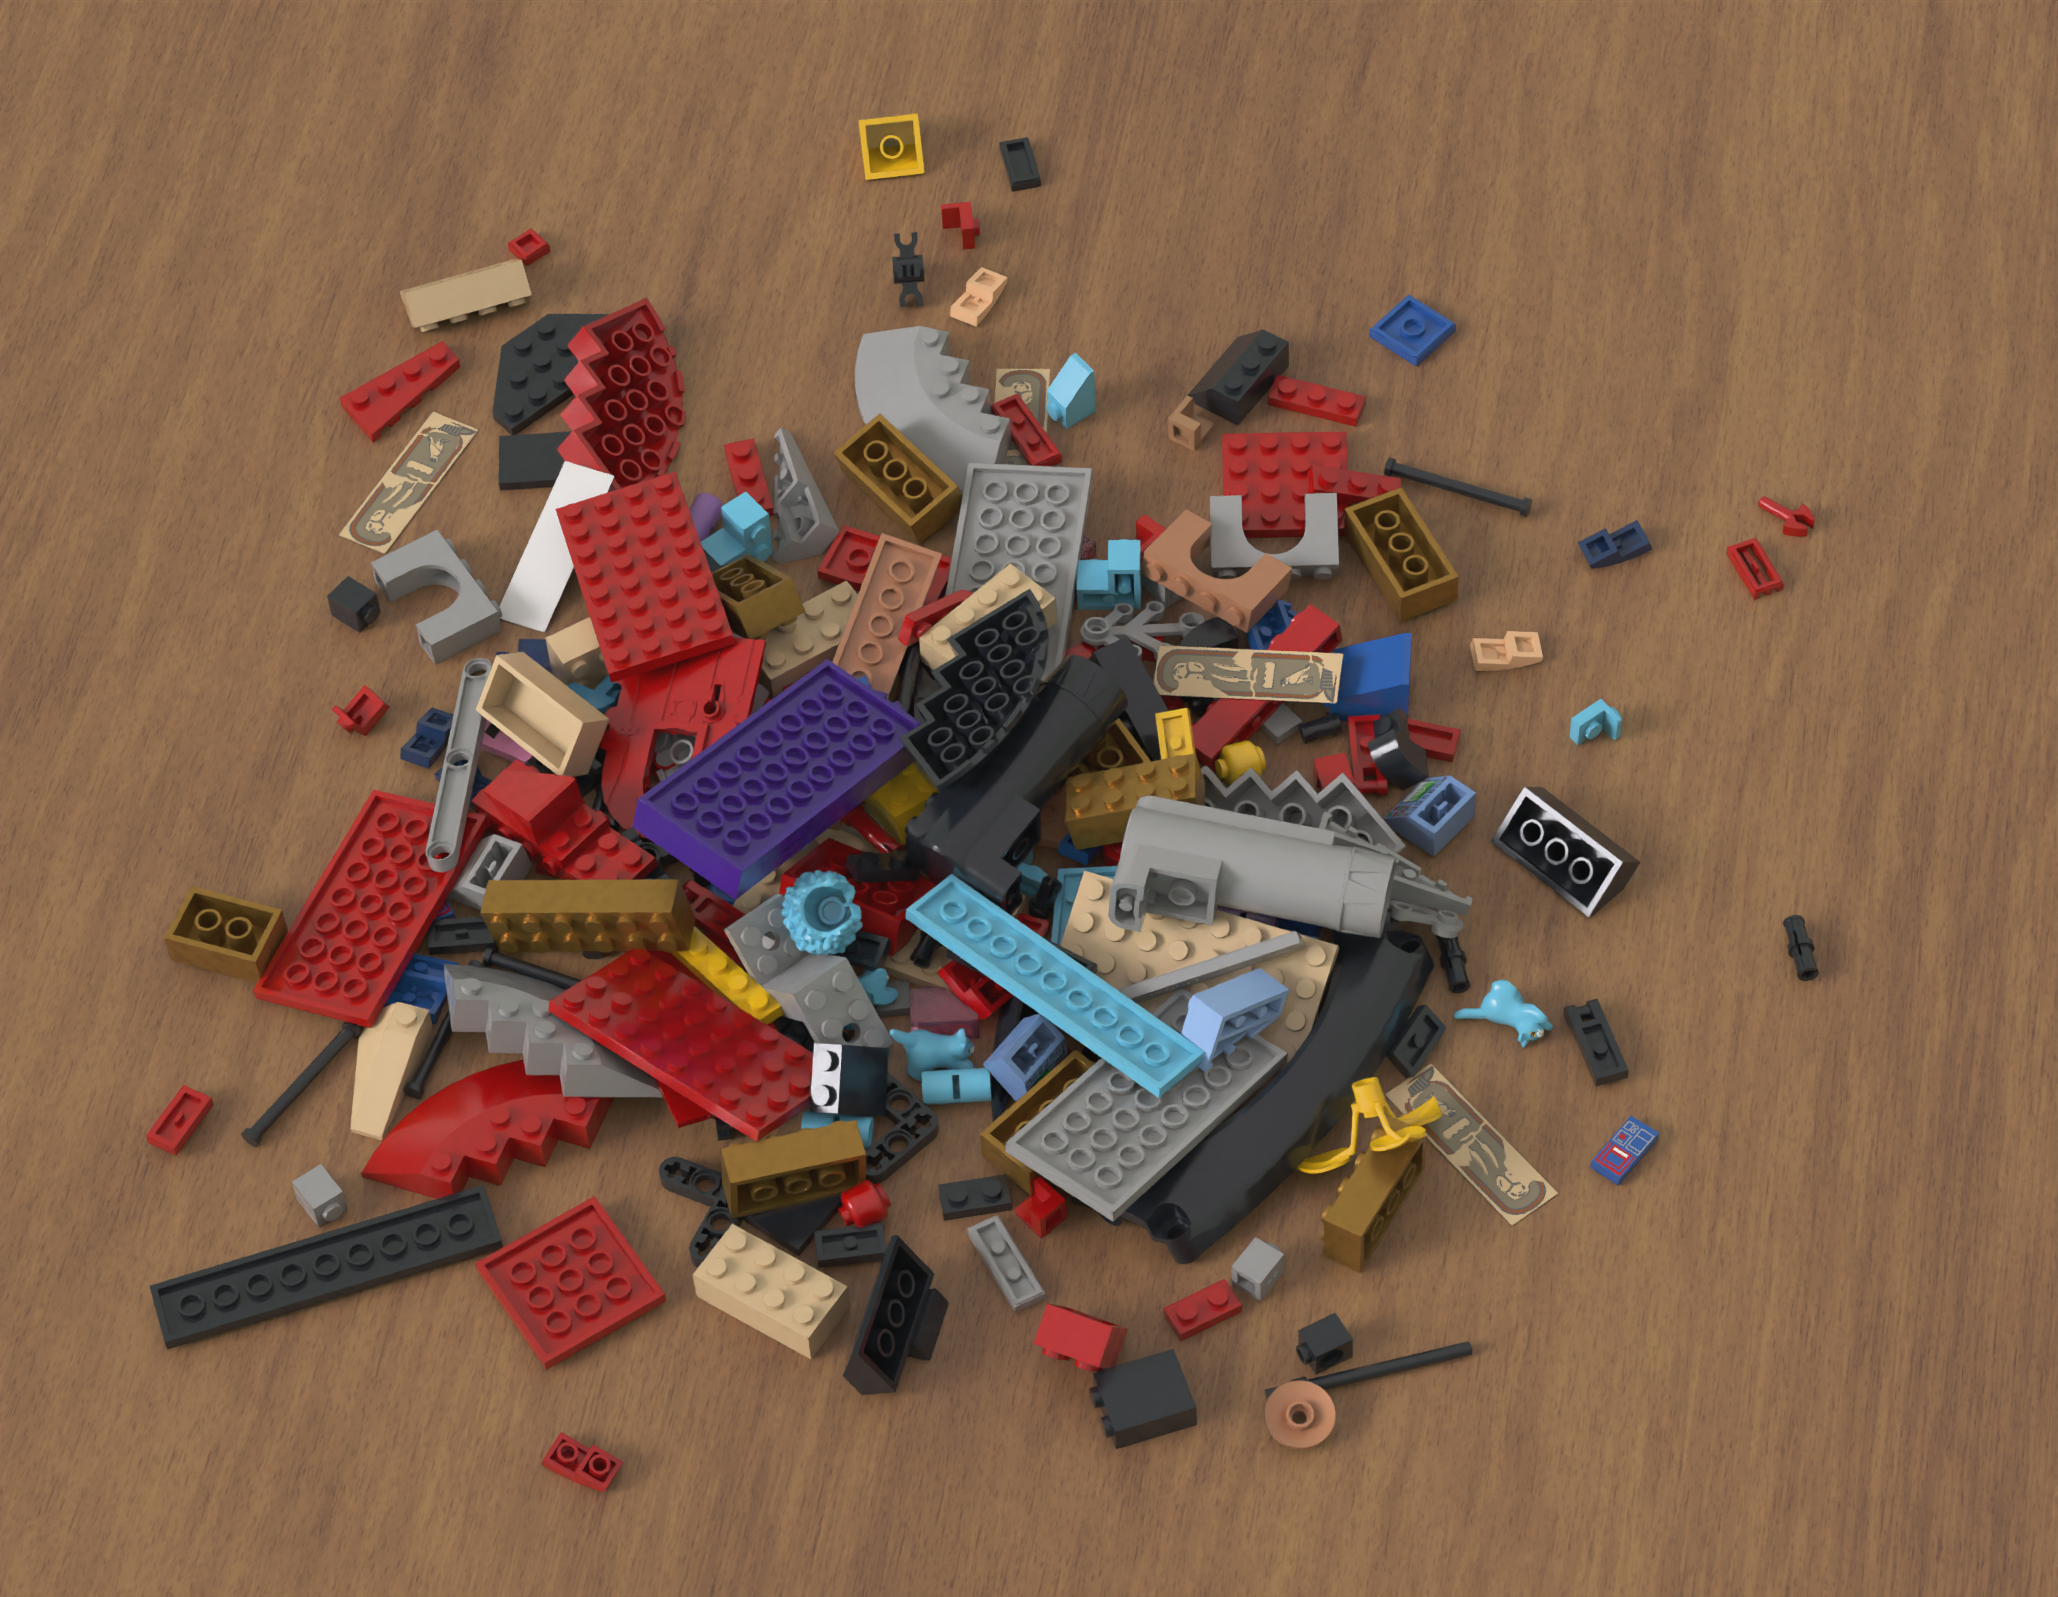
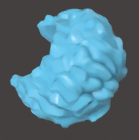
[781,870,863,956]

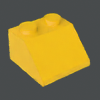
[858,113,925,180]

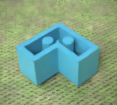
[701,492,774,572]
[1077,539,1142,610]

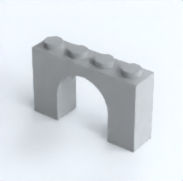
[1210,493,1339,580]
[371,530,502,665]

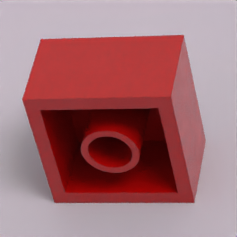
[1033,1304,1128,1372]

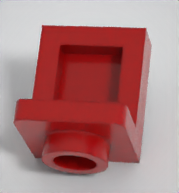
[941,202,980,250]
[331,685,390,736]

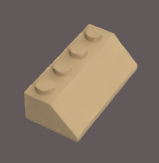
[400,259,532,332]

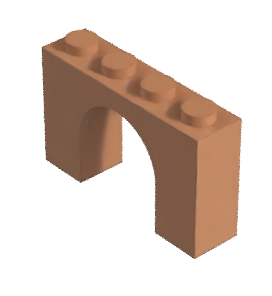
[1141,509,1292,633]

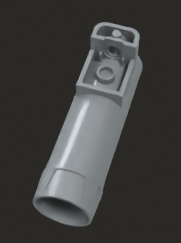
[1108,796,1396,938]

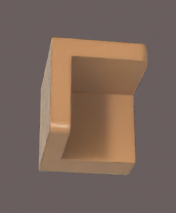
[1168,396,1214,451]

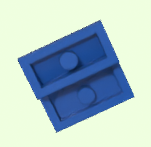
[383,953,458,1024]

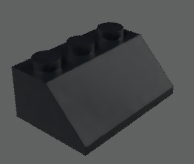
[1187,330,1289,425]

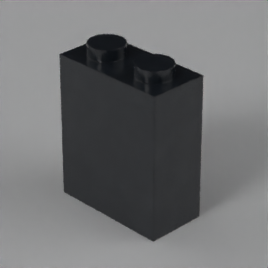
[810,1043,889,1116]
[1089,1349,1197,1449]

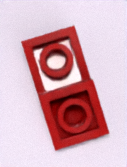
[542,1432,623,1493]

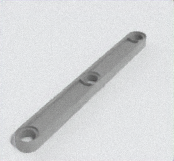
[426,658,492,872]

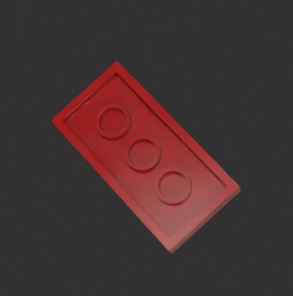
[817,525,952,605]

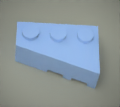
[1181,968,1289,1072]

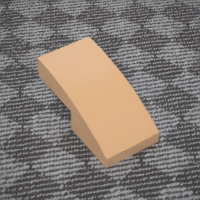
[950,267,1008,327]
[1470,631,1543,671]

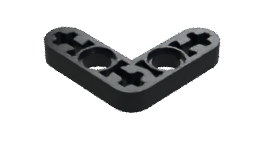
[865,1073,939,1184]
[659,1157,744,1268]

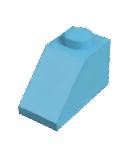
[1046,353,1096,429]

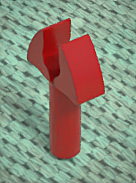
[1758,496,1815,537]

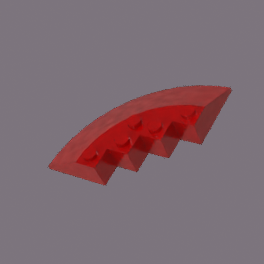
[557,297,685,493]
[361,1059,614,1199]

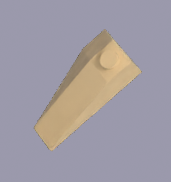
[350,1002,434,1141]

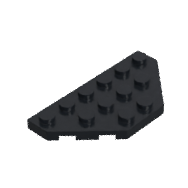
[492,314,609,435]

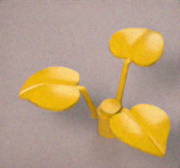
[1297,1077,1442,1174]

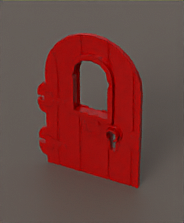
[599,638,767,841]

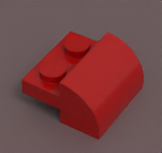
[937,959,1014,1019]

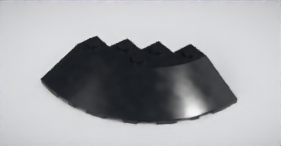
[900,589,1049,791]

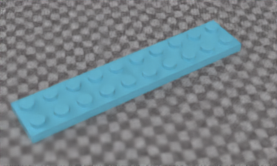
[906,874,1205,1098]

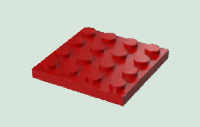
[1222,431,1349,538]
[475,1196,666,1370]

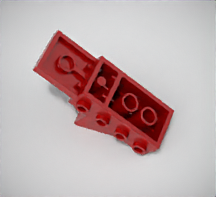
[471,759,658,880]

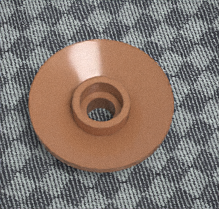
[1264,1380,1336,1449]

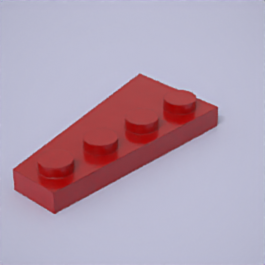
[339,341,461,443]

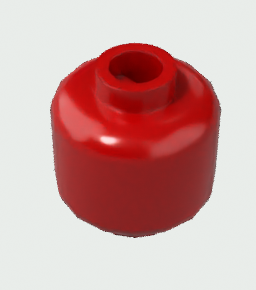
[838,1180,892,1228]

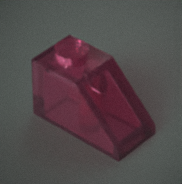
[910,986,980,1039]

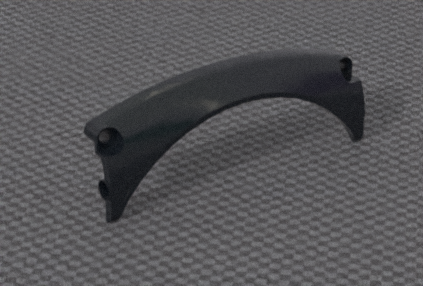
[1072,912,1434,1265]

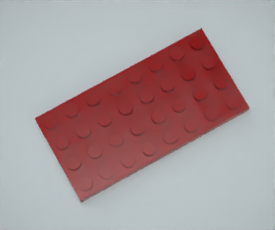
[555,471,736,683]
[253,789,488,1028]
[548,948,813,1142]

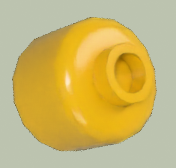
[1215,741,1266,785]

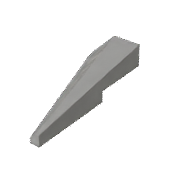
[773,427,840,564]
[1318,811,1473,915]

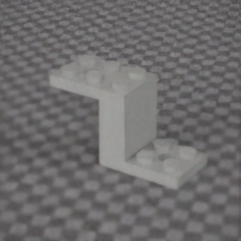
[724,894,894,1048]

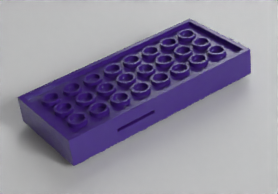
[633,659,922,900]

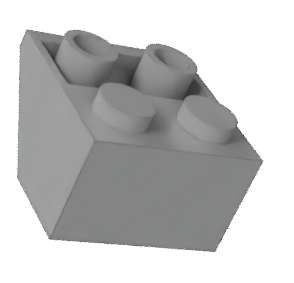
[447,834,532,910]

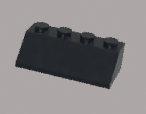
[1491,787,1640,917]
[843,1235,934,1395]

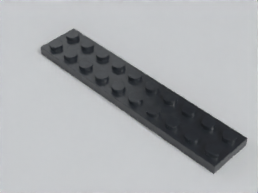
[149,1185,503,1350]

